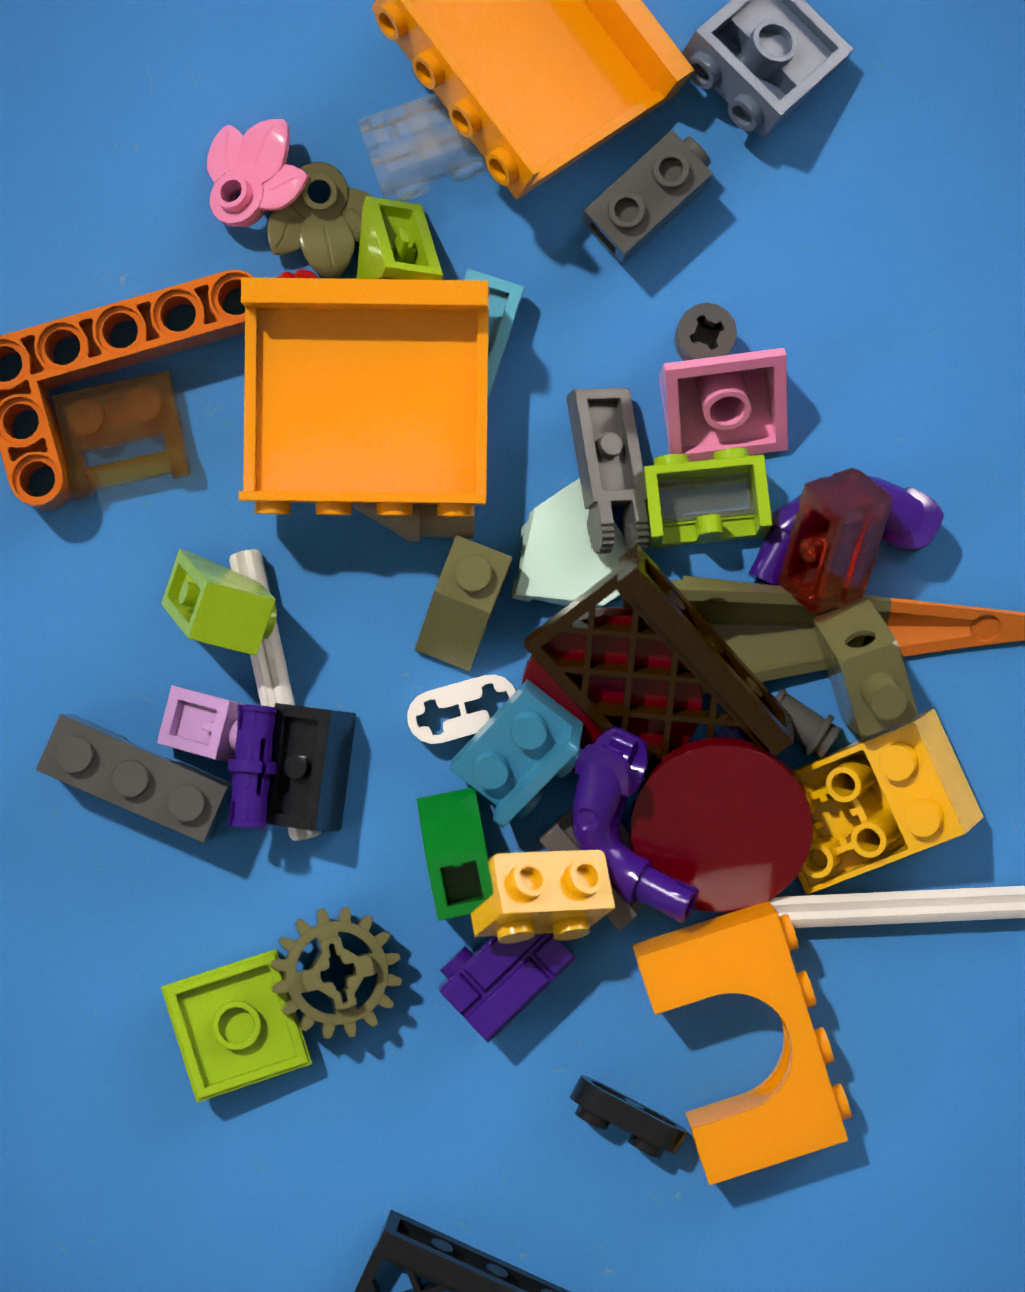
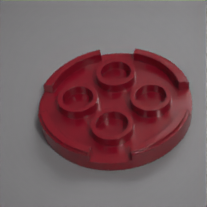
[522,607,702,772]
[631,738,813,913]

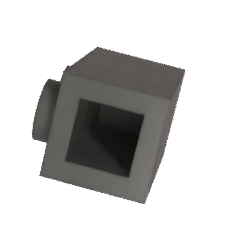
[582,130,713,265]

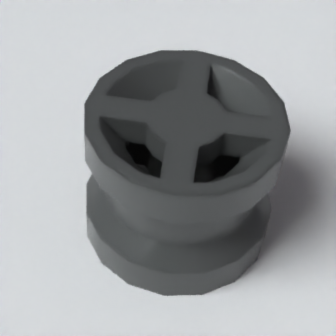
[674,303,737,361]

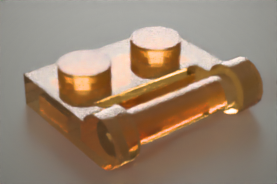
[52,370,192,500]

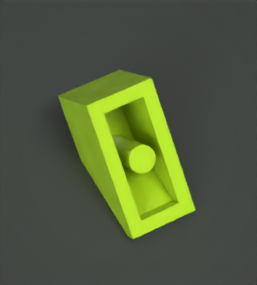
[161,549,277,656]

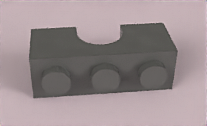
[36,714,232,843]

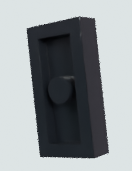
[266,703,356,831]

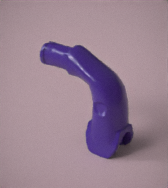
[748,472,944,586]
[573,727,699,923]

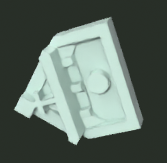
[512,478,629,608]

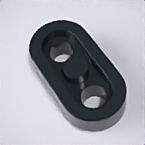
[570,1075,687,1159]

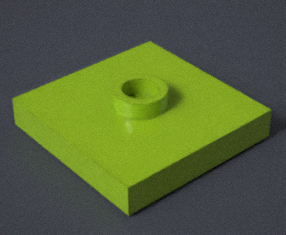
[161,949,312,1103]

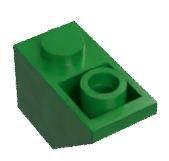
[417,787,494,921]

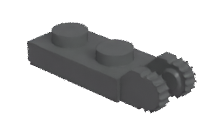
[566,388,650,554]

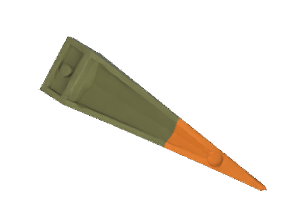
[622,576,1025,695]

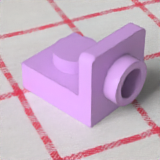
[157,685,250,762]

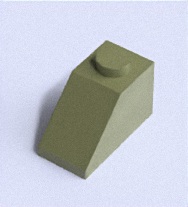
[414,535,513,672]

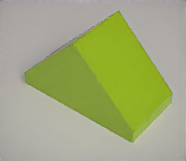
[357,196,443,280]

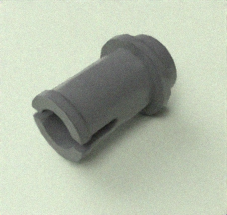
[775,688,841,758]

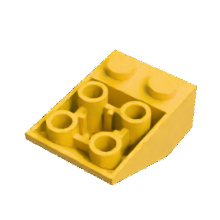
[793,708,984,895]

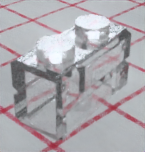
[357,93,487,201]

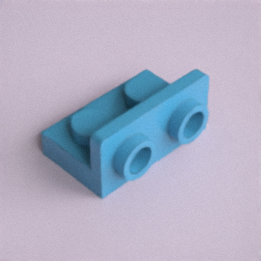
[450,679,583,828]

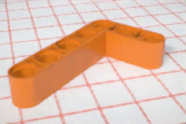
[0,269,254,511]

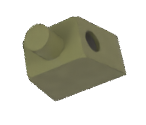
[812,598,918,737]

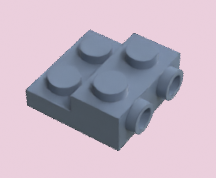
[682,0,854,139]

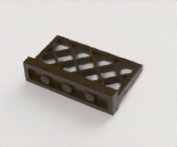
[523,544,794,778]

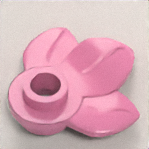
[207,119,309,227]

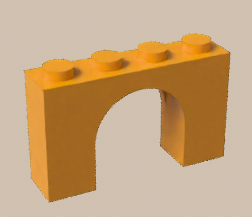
[632,901,852,1186]

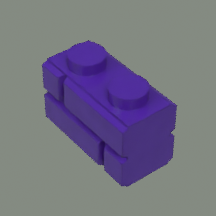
[438,933,576,1043]

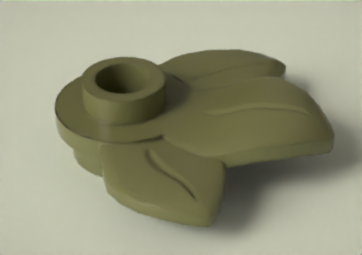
[267,162,372,279]

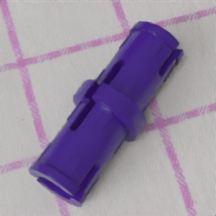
[227,704,277,829]

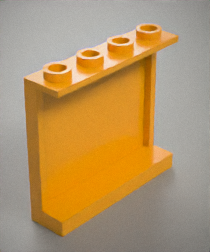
[371,0,694,200]
[239,277,489,517]

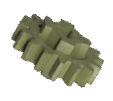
[270,907,402,1039]

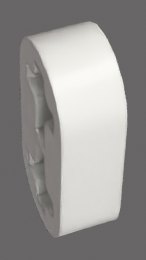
[407,675,516,744]

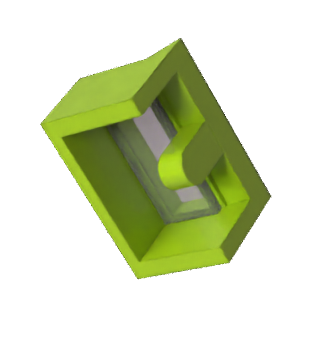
[643,448,772,549]

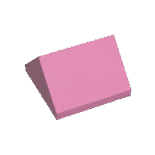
[658,348,788,462]

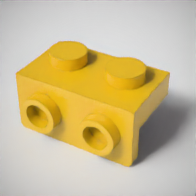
[471,850,615,944]

